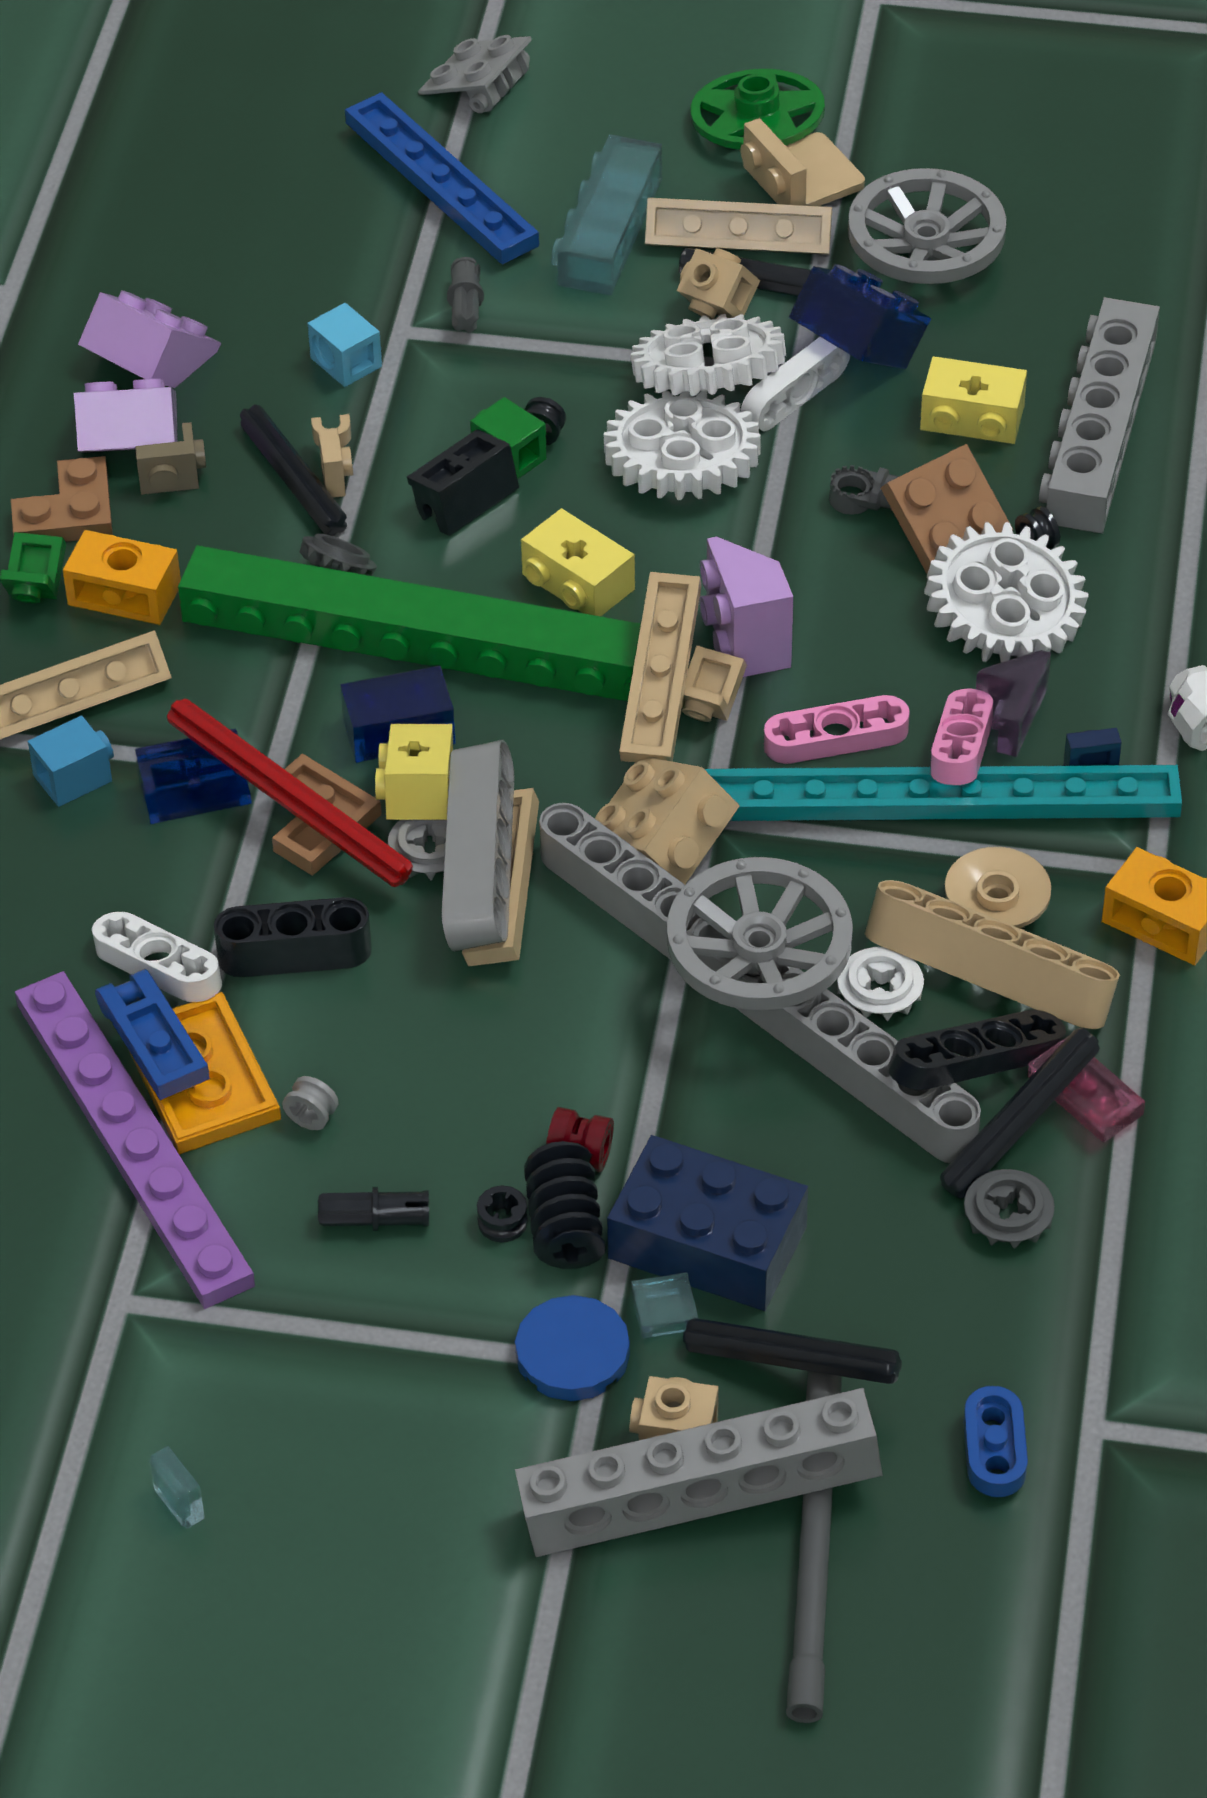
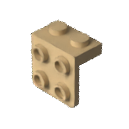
[740,118,865,206]
[595,758,740,884]

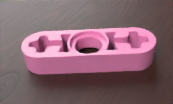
[931,689,993,785]
[764,695,910,764]

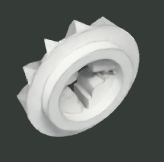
[837,947,924,1021]

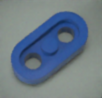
[964,1386,1028,1497]

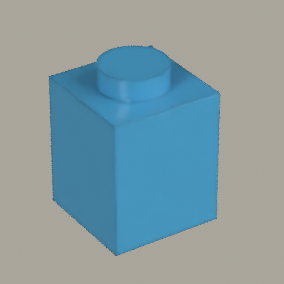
[28,715,114,807]

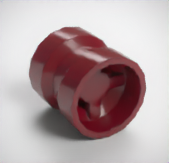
[546,1107,614,1172]

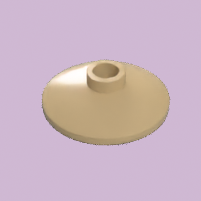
[945,847,1051,928]

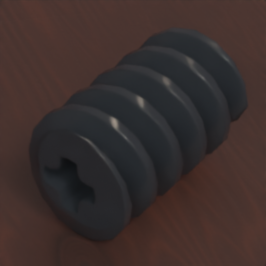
[524,1141,605,1269]

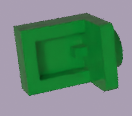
[0,532,67,603]

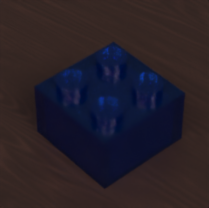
[789,264,931,369]

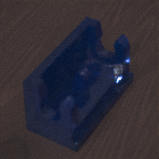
[135,728,252,824]

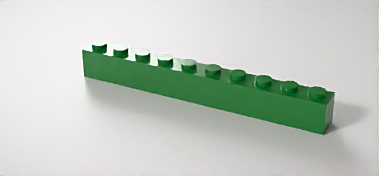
[178,545,641,701]

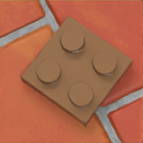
[881,444,1013,573]

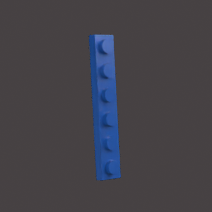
[345,92,539,264]

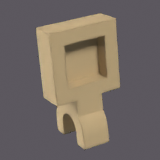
[311,414,353,498]

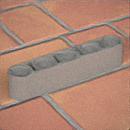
[442,740,514,952]

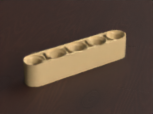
[865,880,1120,1029]

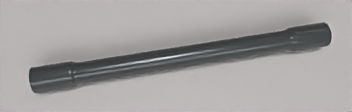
[786,1371,842,1723]

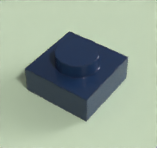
[1063,728,1122,766]

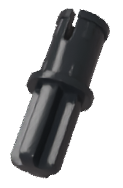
[318,1187,429,1231]

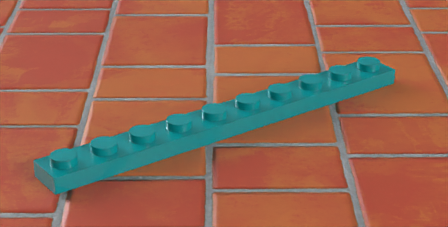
[705,765,1182,821]

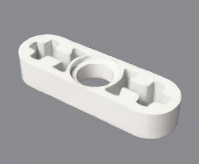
[741,334,850,431]
[92,912,222,1002]

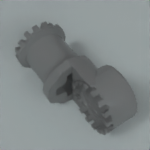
[829,465,900,515]

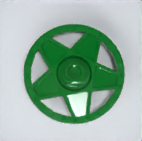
[690,69,825,150]

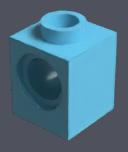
[308,303,382,387]

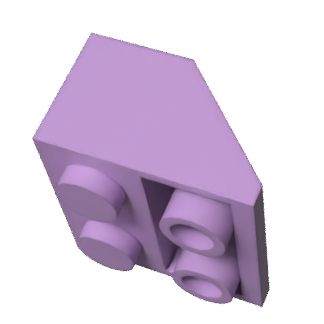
[78,290,221,388]
[74,379,177,453]
[700,537,793,677]

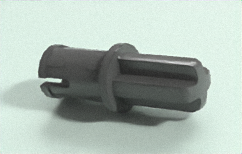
[447,257,484,333]

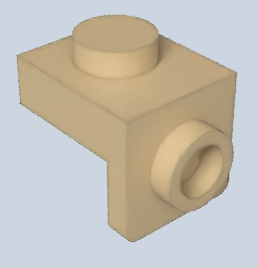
[682,646,747,722]

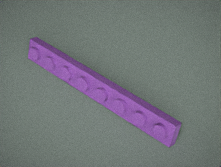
[15,971,255,1309]

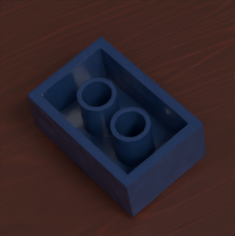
[607,1135,808,1311]

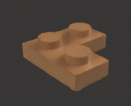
[11,456,113,542]
[272,753,381,876]

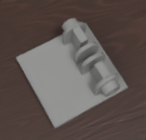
[418,35,532,113]

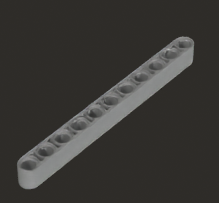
[539,803,981,1163]

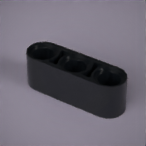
[214,897,372,977]

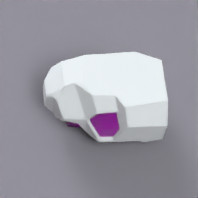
[1168,665,1207,751]

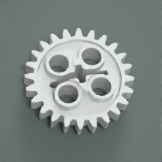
[630,314,786,396]
[604,390,761,500]
[924,522,1088,666]

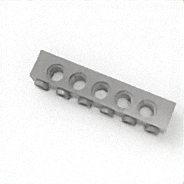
[1039,297,1160,534]
[515,1388,883,1557]

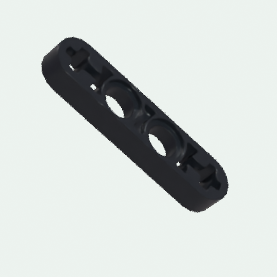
[888,1010,1066,1090]

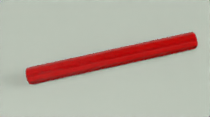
[167,698,413,887]

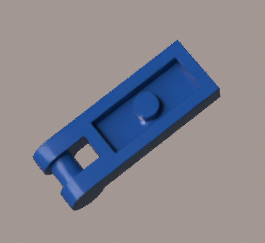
[95,969,210,1100]

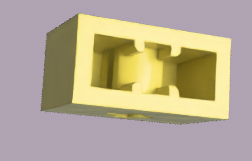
[920,356,1027,444]
[521,508,635,616]
[375,724,453,820]

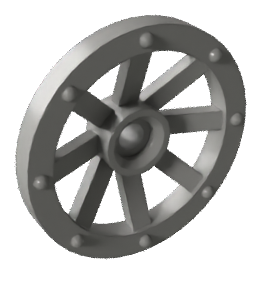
[848,168,1006,284]
[667,857,853,1010]

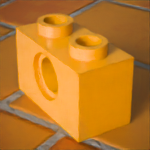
[63,530,181,625]
[1102,847,1207,966]

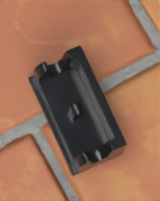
[407,429,519,536]

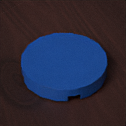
[515,1295,630,1401]

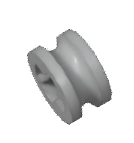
[282,1076,339,1130]

